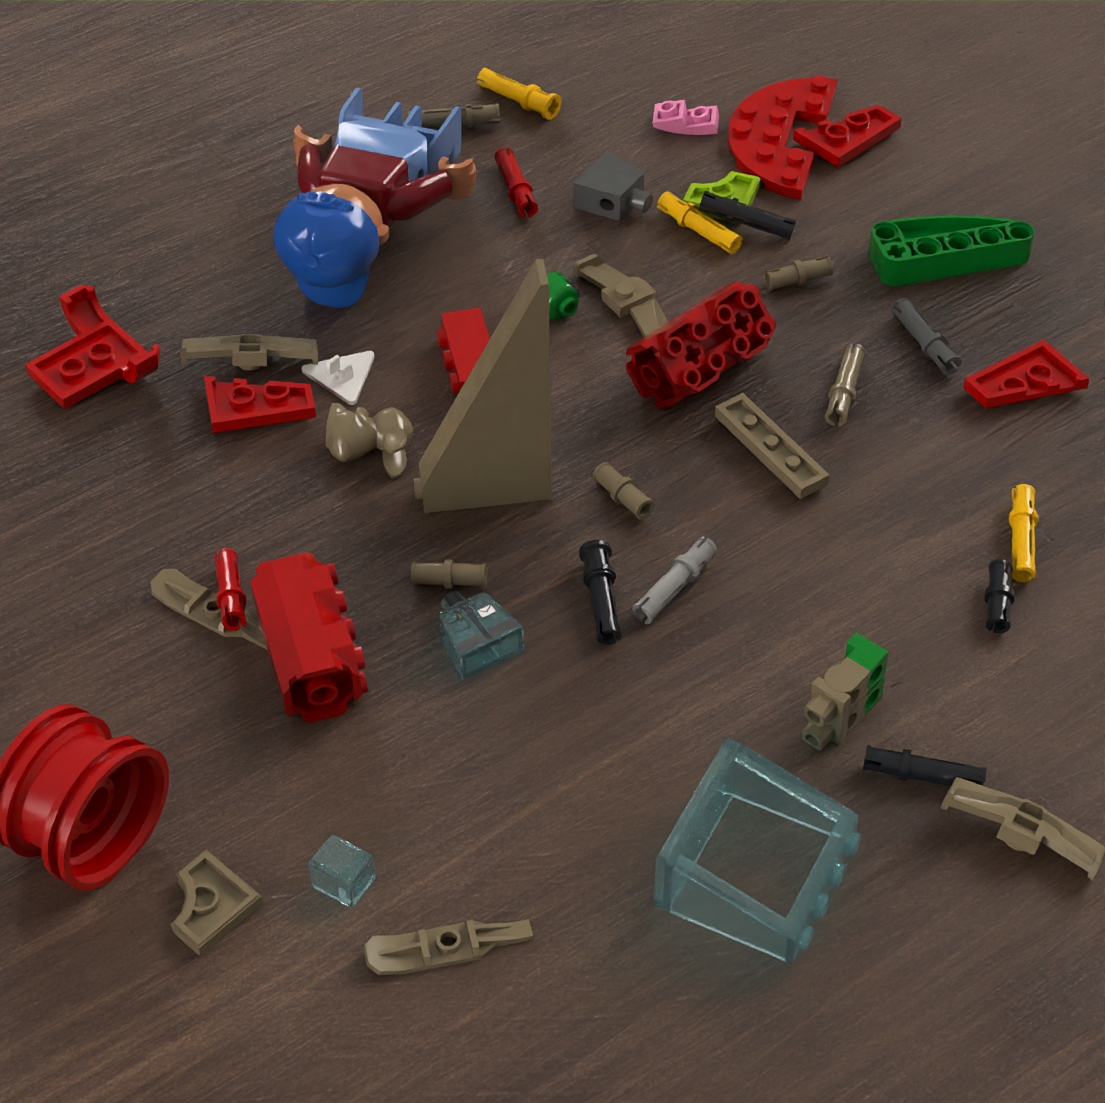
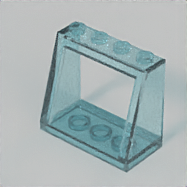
[654,737,862,964]

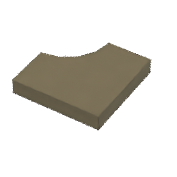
[171,849,263,957]

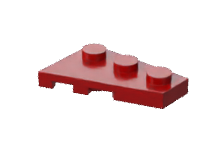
[793,105,902,167]
[963,339,1090,408]
[204,376,316,433]

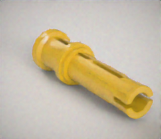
[477,68,562,120]

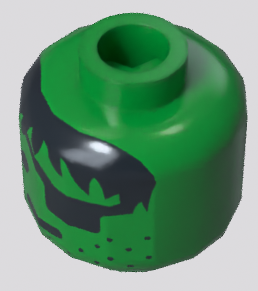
[547,272,580,321]

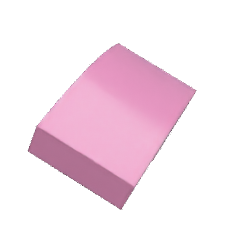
[653,100,719,135]

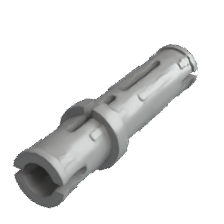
[632,537,718,624]

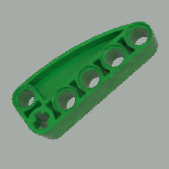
[868,215,1035,286]

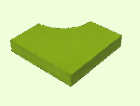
[682,171,761,224]

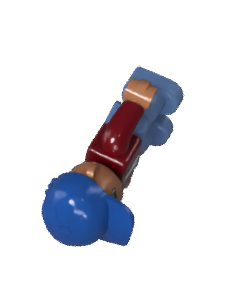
[273,88,476,308]

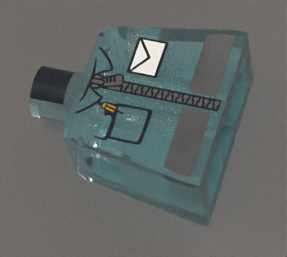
[438,591,524,681]

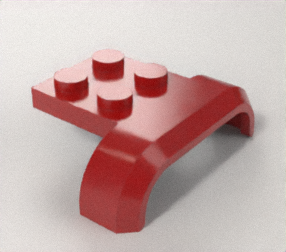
[25,285,160,409]

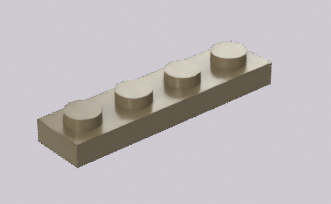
[714,393,830,499]

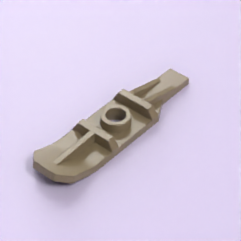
[150,569,268,650]
[364,919,533,975]

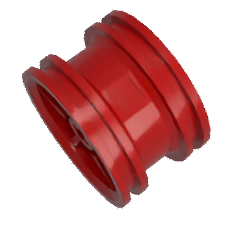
[0,704,169,891]

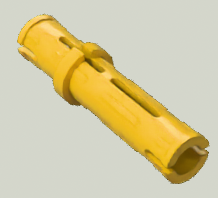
[657,191,743,254]
[1009,484,1038,582]

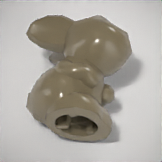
[326,403,413,478]

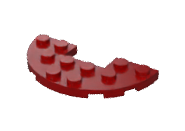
[728,75,838,200]

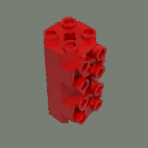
[626,281,776,409]
[250,552,368,723]

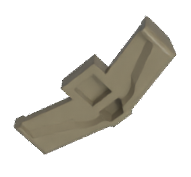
[574,254,669,337]
[180,334,318,371]
[940,777,1105,881]

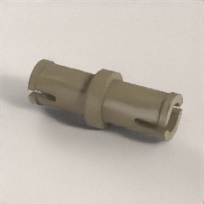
[764,255,833,291]
[593,462,655,520]
[411,559,488,589]

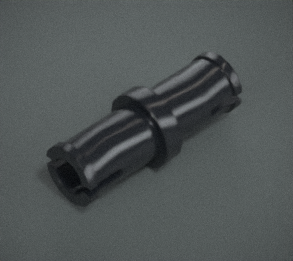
[984,559,1015,633]

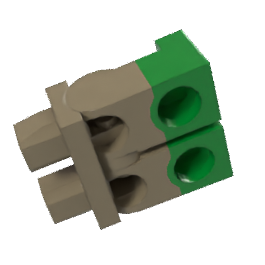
[802,632,888,750]

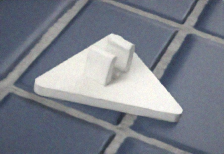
[302,351,375,405]

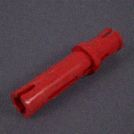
[494,147,538,218]
[214,548,247,631]

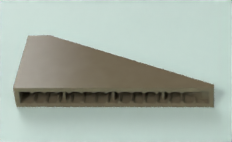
[413,259,552,513]

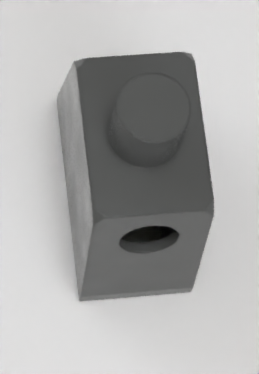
[573,151,653,220]

